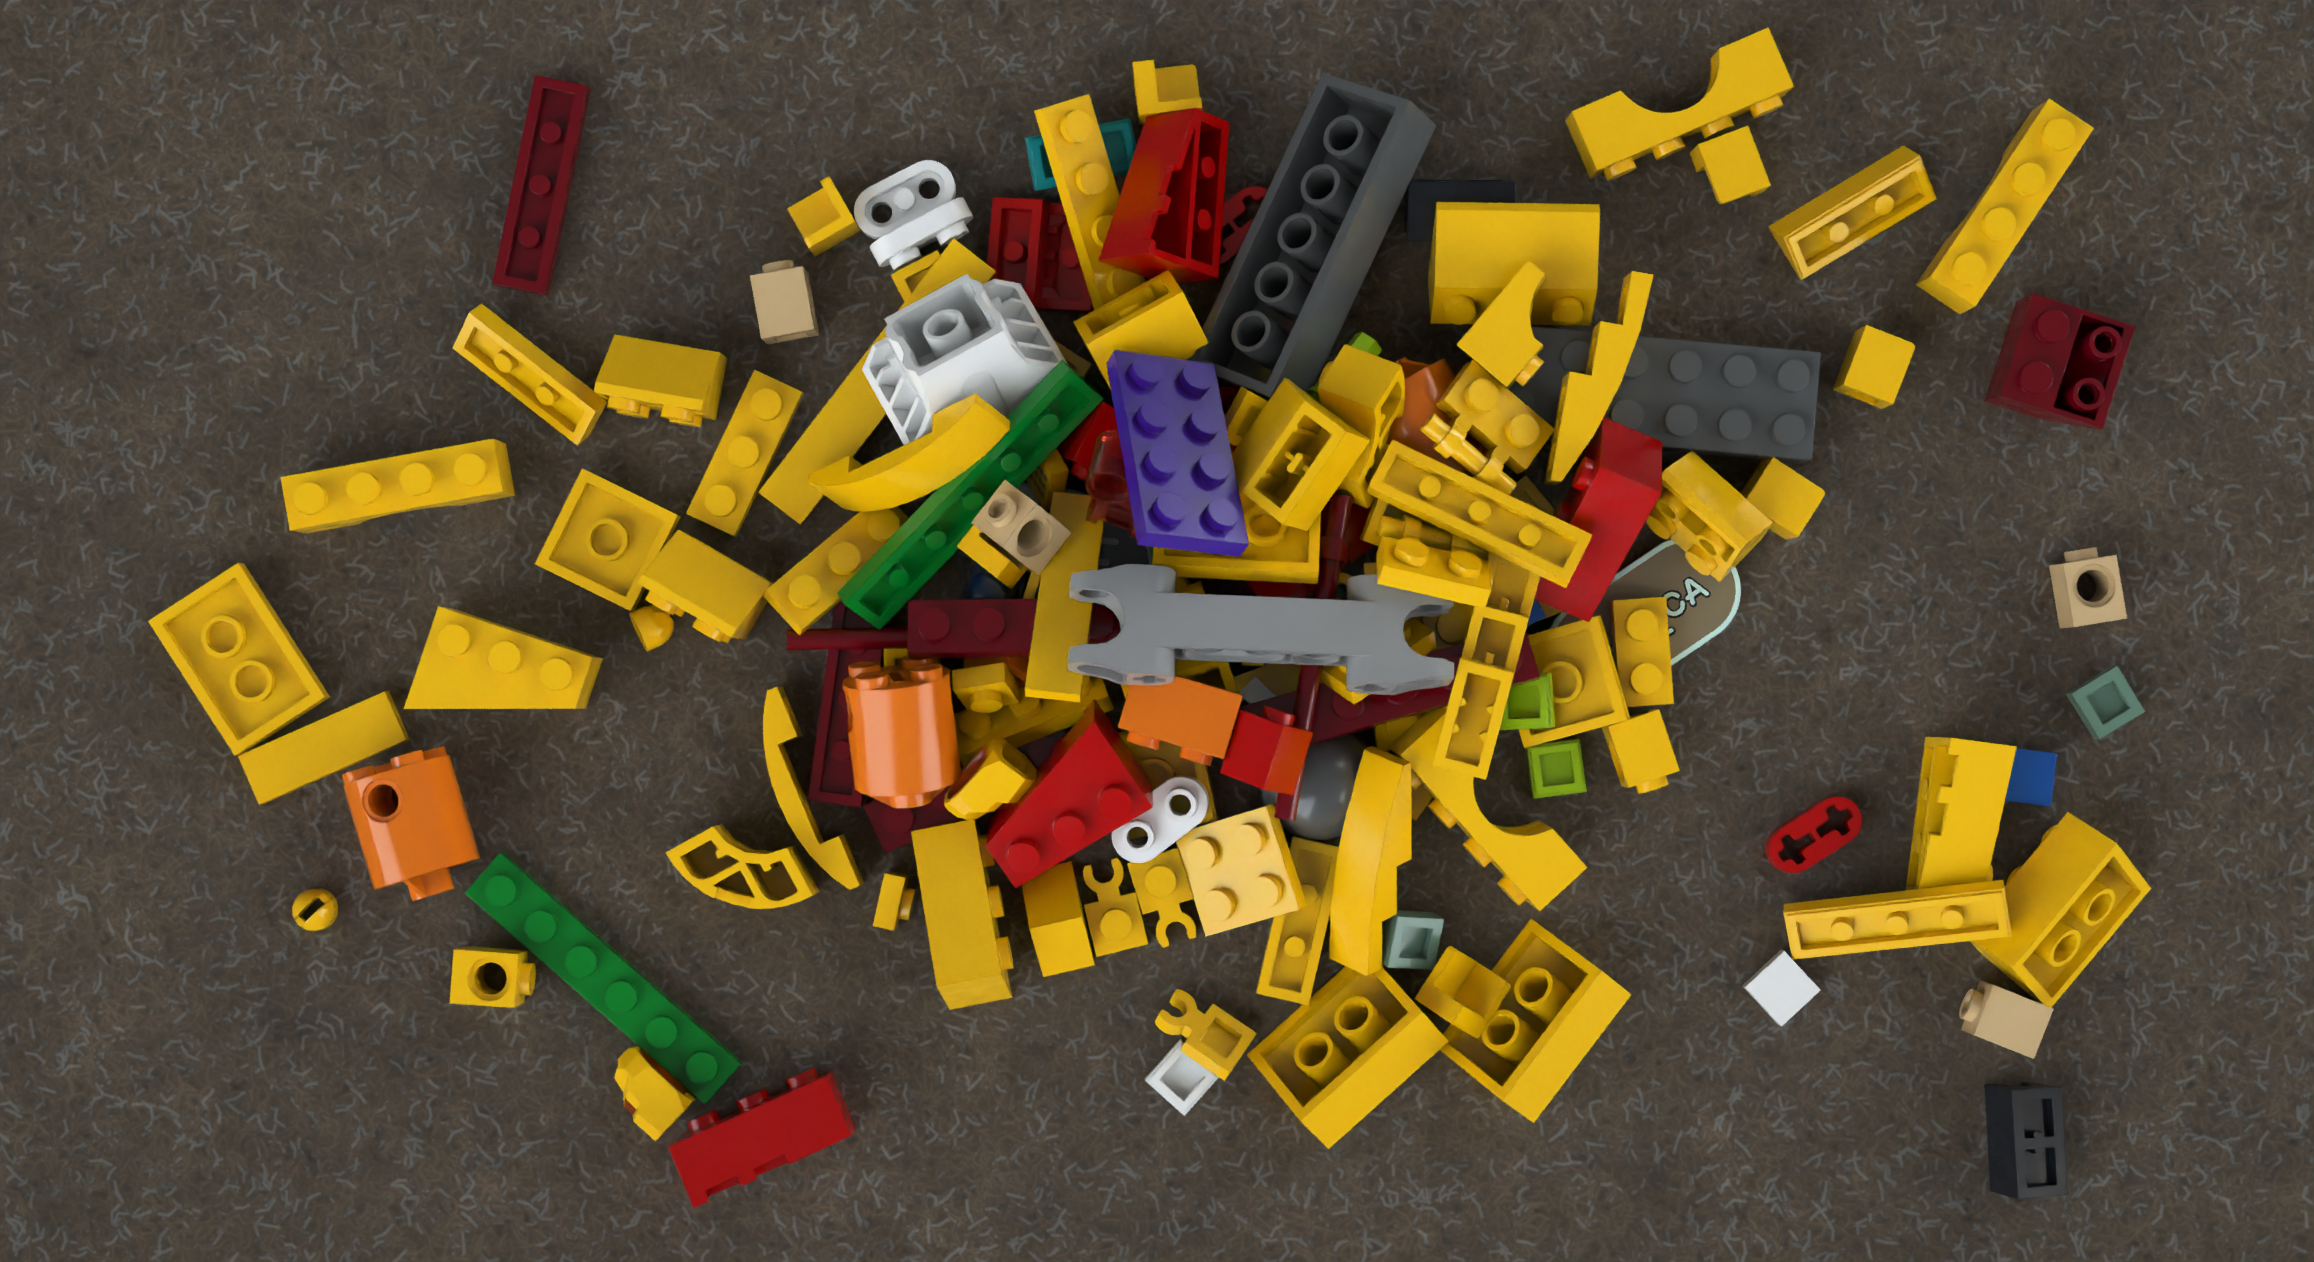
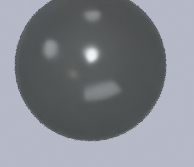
[1259,733,1368,840]

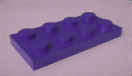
[1106,350,1249,557]

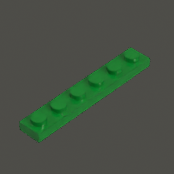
[837,360,1104,630]
[465,852,743,1105]

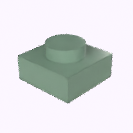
[2066,666,2145,739]
[1382,910,1444,970]

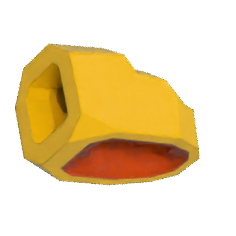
[944,738,1037,820]
[614,1046,696,1141]

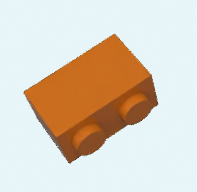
[1118,674,1243,766]

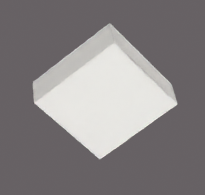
[1742,950,1821,1026]
[1145,1039,1219,1116]

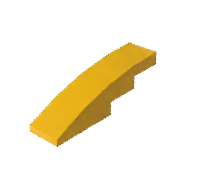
[1544,271,1654,486]
[1432,552,1540,780]
[1329,746,1412,977]

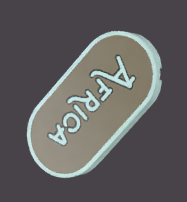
[1550,540,1741,666]

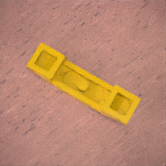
[808,393,1010,512]
[763,686,864,890]

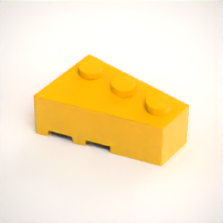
[404,606,603,709]
[1906,737,2017,890]
[911,819,1014,1010]

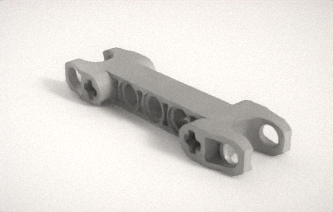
[1067,564,1454,695]

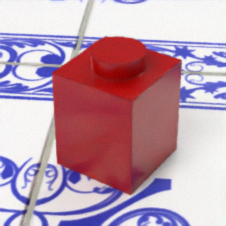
[1220,705,1313,795]

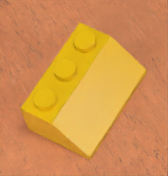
[1428,202,1600,326]
[1970,812,2151,1008]
[1440,919,1631,1123]
[1247,966,1449,1149]

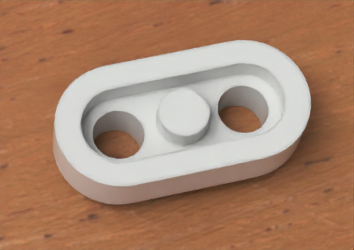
[854,160,956,240]
[869,197,974,271]
[1112,775,1209,863]

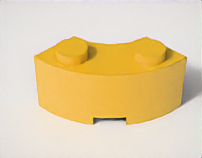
[1317,344,1405,509]
[665,824,820,909]

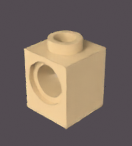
[750,260,819,345]
[971,480,1072,575]
[2049,547,2127,628]
[1959,980,2054,1059]

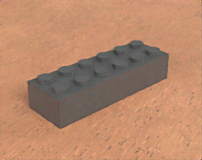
[1188,73,1437,401]
[1509,327,1821,464]

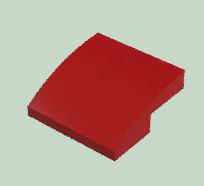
[987,197,1094,314]

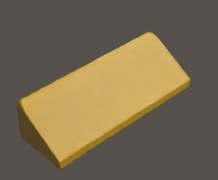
[1768,146,1937,280]

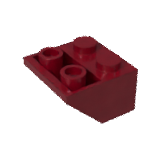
[1984,293,2136,430]

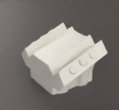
[862,274,1068,445]

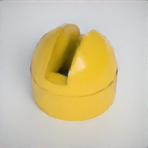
[629,605,674,652]
[292,888,338,931]

